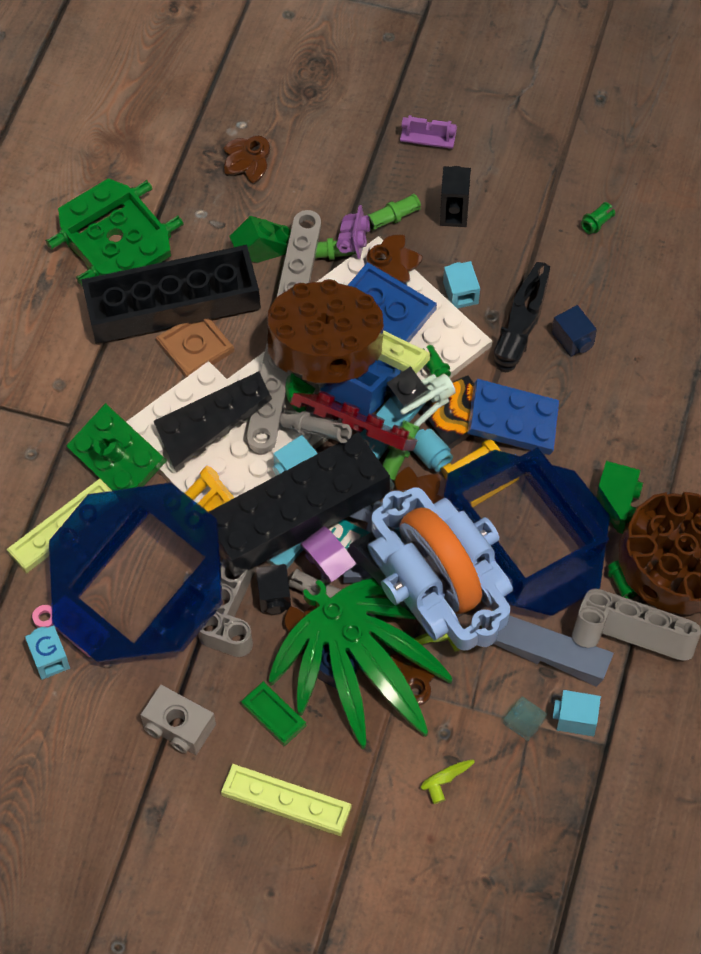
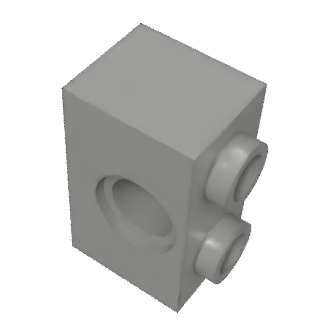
[141,685,216,755]

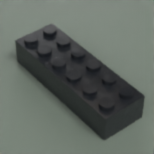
[81,245,261,344]
[202,432,390,578]

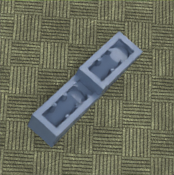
[486,615,614,687]

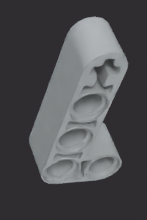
[195,559,258,657]
[572,589,701,660]

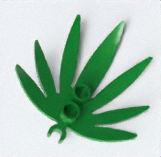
[269,578,452,749]

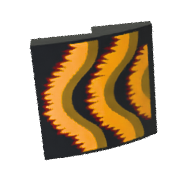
[421,375,477,449]

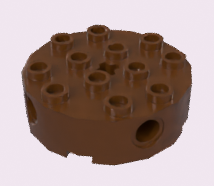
[267,279,384,383]
[619,492,701,615]

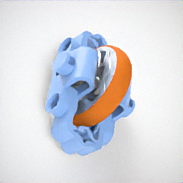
[368,488,513,650]

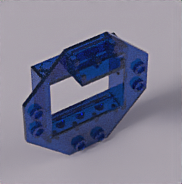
[443,447,610,616]
[49,483,223,663]

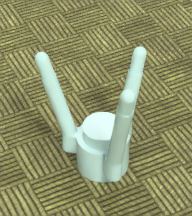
[400,374,456,427]

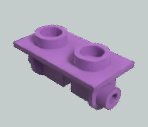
[400,115,457,149]
[337,205,370,259]

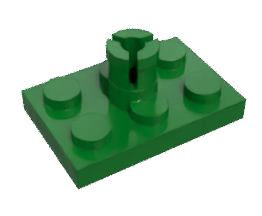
[66,403,167,504]

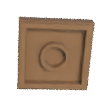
[156,318,235,378]

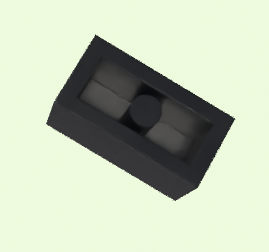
[440,166,471,227]

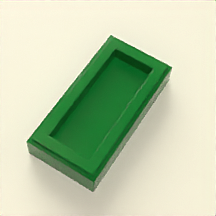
[241,681,307,747]

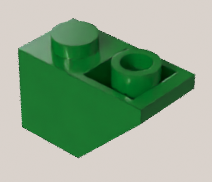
[229,216,291,263]
[596,461,644,534]

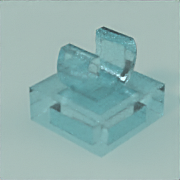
[503,696,547,742]

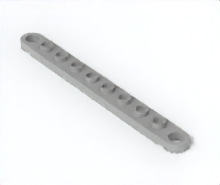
[247,210,321,454]

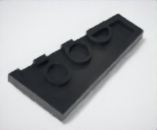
[153,371,272,472]

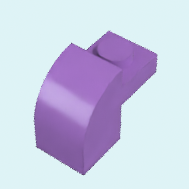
[300,526,356,583]

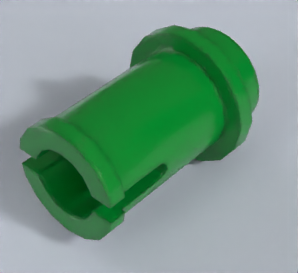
[581,202,615,234]
[423,345,451,377]
[608,560,638,599]

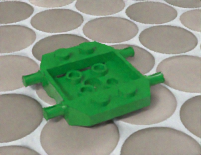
[45,178,184,287]

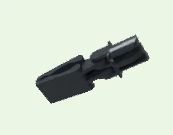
[494,262,550,372]

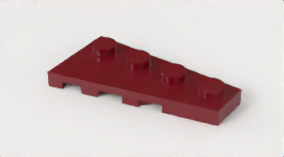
[290,391,418,451]

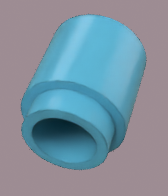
[413,429,453,472]

